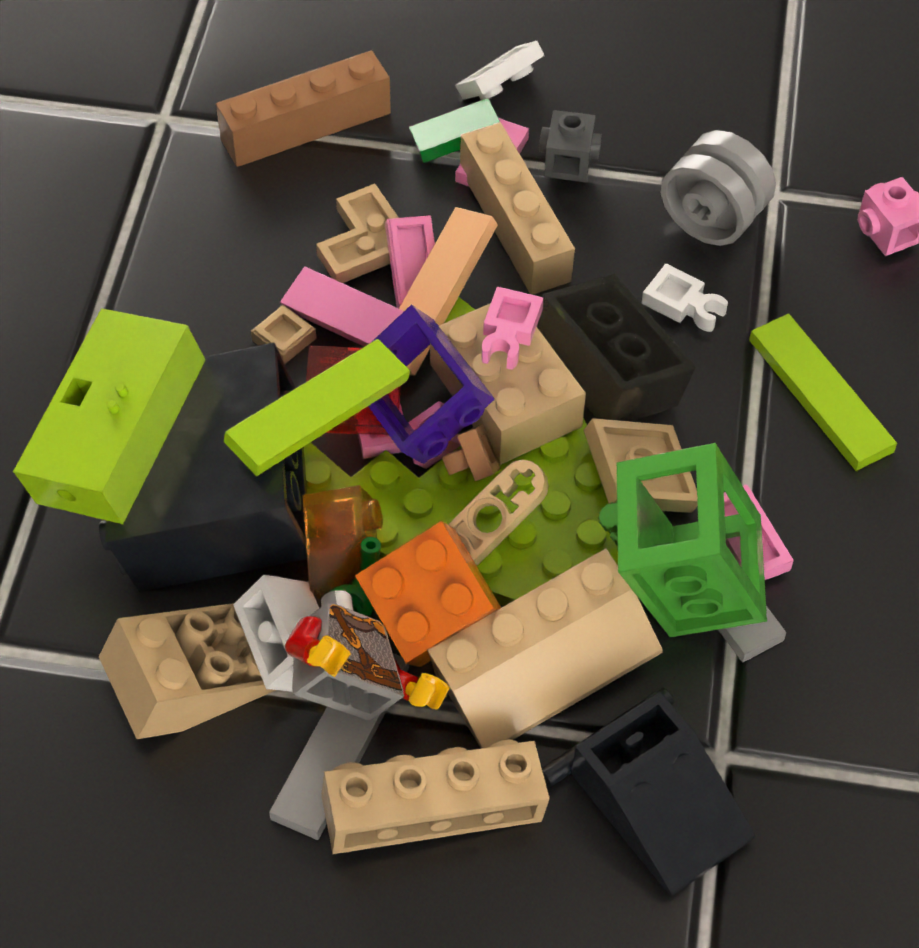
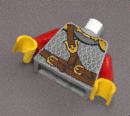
[285,590,449,721]

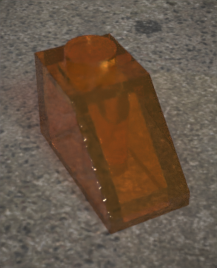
[303,485,383,599]

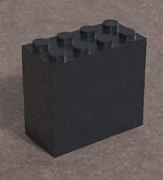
[99,343,312,592]

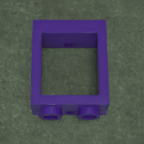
[368,304,495,464]

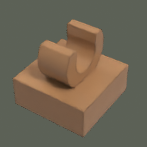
[442,424,501,481]

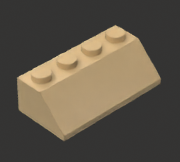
[428,549,663,748]

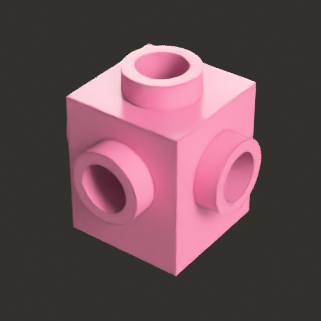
[857,177,919,256]

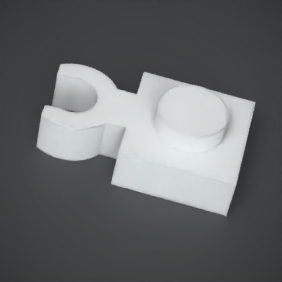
[641,264,728,332]

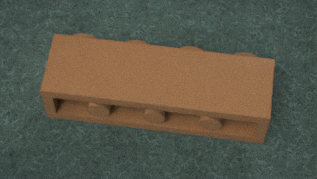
[216,50,391,167]

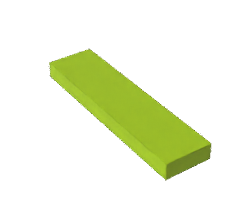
[749,313,897,471]
[224,339,410,476]

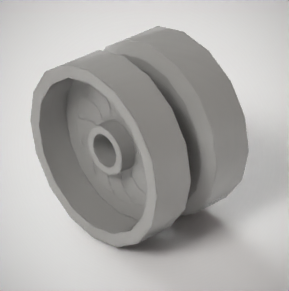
[660,130,776,246]

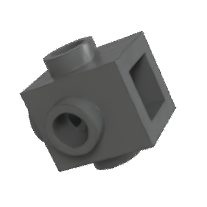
[539,110,602,182]

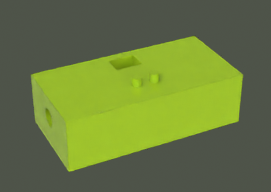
[13,308,205,524]

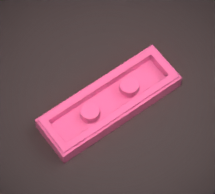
[280,266,404,347]

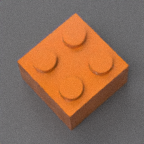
[355,521,501,667]

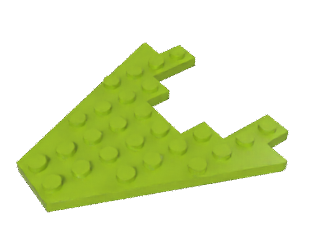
[304,297,638,606]

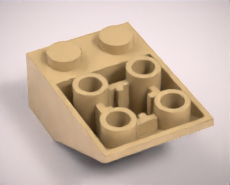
[99,603,276,739]

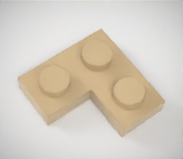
[316,184,399,283]

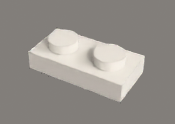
[455,41,544,100]

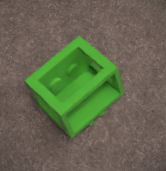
[598,443,767,637]

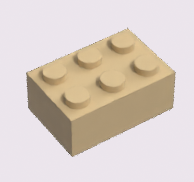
[430,303,586,465]

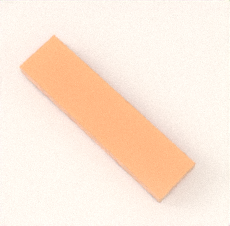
[399,207,498,376]

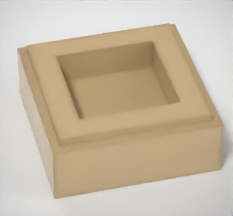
[251,305,316,364]

